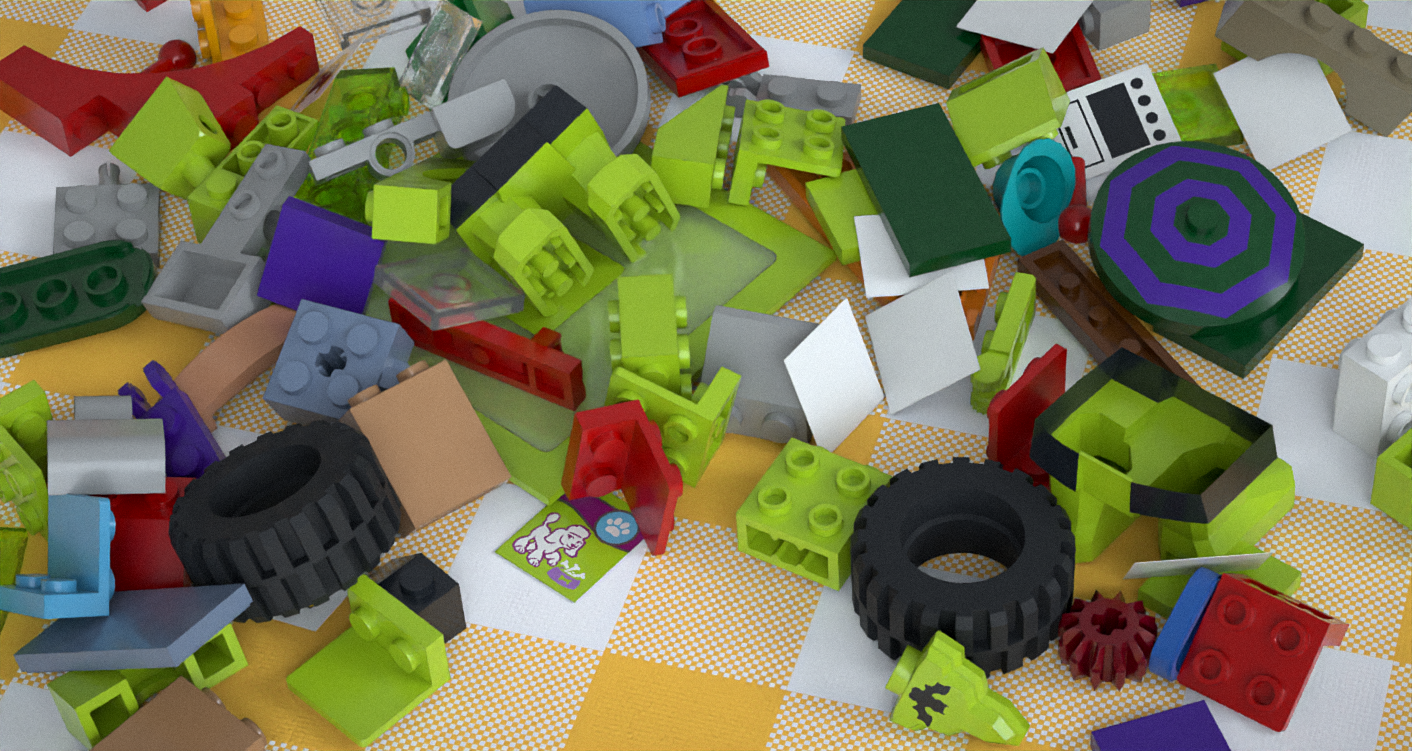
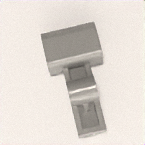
[308,78,515,186]
[141,144,311,334]
[47,395,165,495]

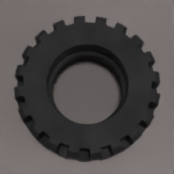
[168,420,402,623]
[851,457,1076,679]

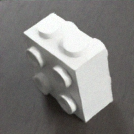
[1332,297,1412,459]

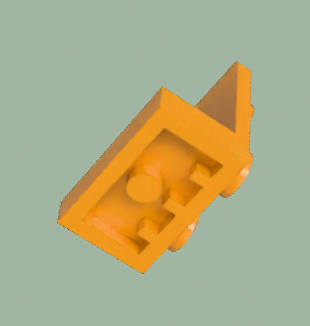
[190,0,270,63]

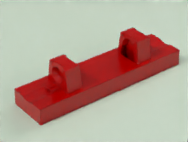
[388,287,586,412]

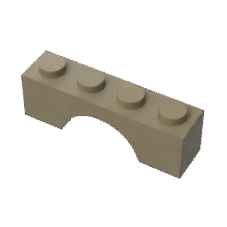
[1215,0,1412,137]

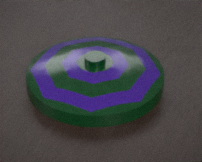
[1088,141,1306,337]

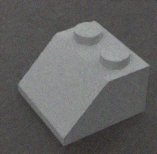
[701,305,819,444]

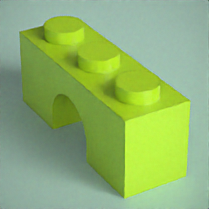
[46,623,248,750]

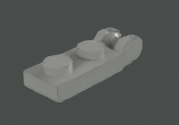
[722,71,861,125]

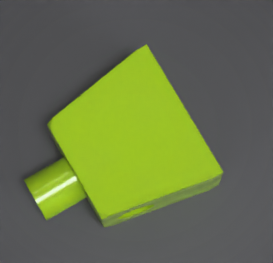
[108,76,231,200]

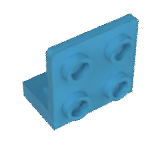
[0,494,116,619]

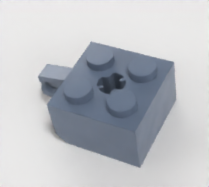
[263,299,414,426]

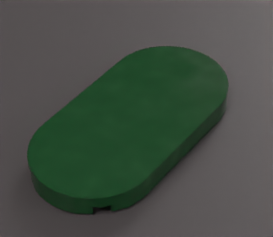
[0,240,159,358]

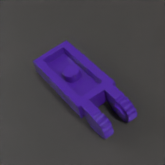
[118,360,226,479]

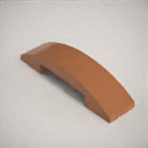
[155,304,296,433]

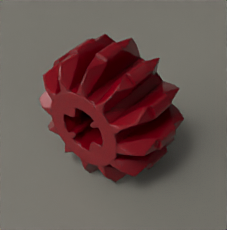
[1058,590,1158,692]

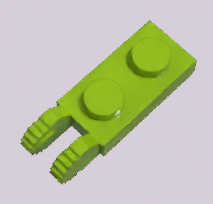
[970,272,1036,415]

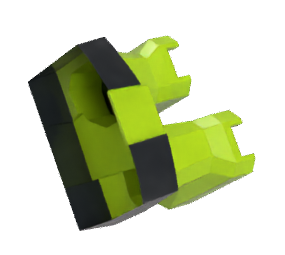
[450,85,681,317]
[1029,347,1295,574]

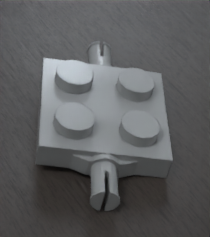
[53,163,160,268]

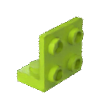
[728,99,845,206]
[604,366,742,488]
[0,380,53,542]
[286,574,451,748]

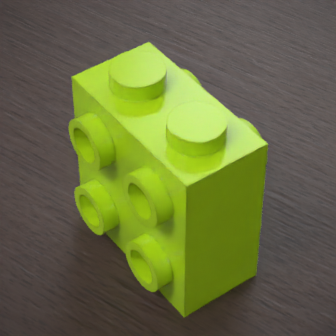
[608,273,692,401]
[736,437,892,591]

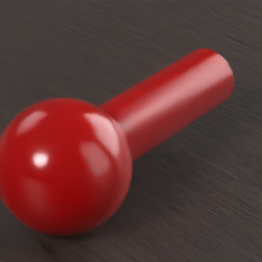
[140,39,197,73]
[1058,156,1092,244]

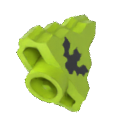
[885,630,1030,746]

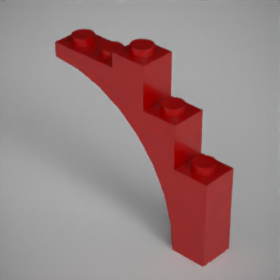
[0,26,320,157]

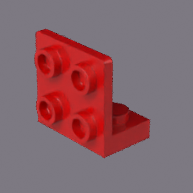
[986,344,1067,491]
[561,399,683,556]
[1177,573,1350,732]

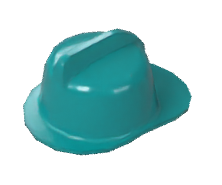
[992,138,1076,257]

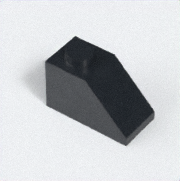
[368,553,466,644]

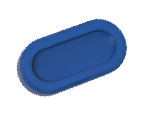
[1149,567,1222,682]

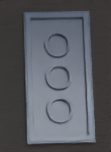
[13,583,253,673]

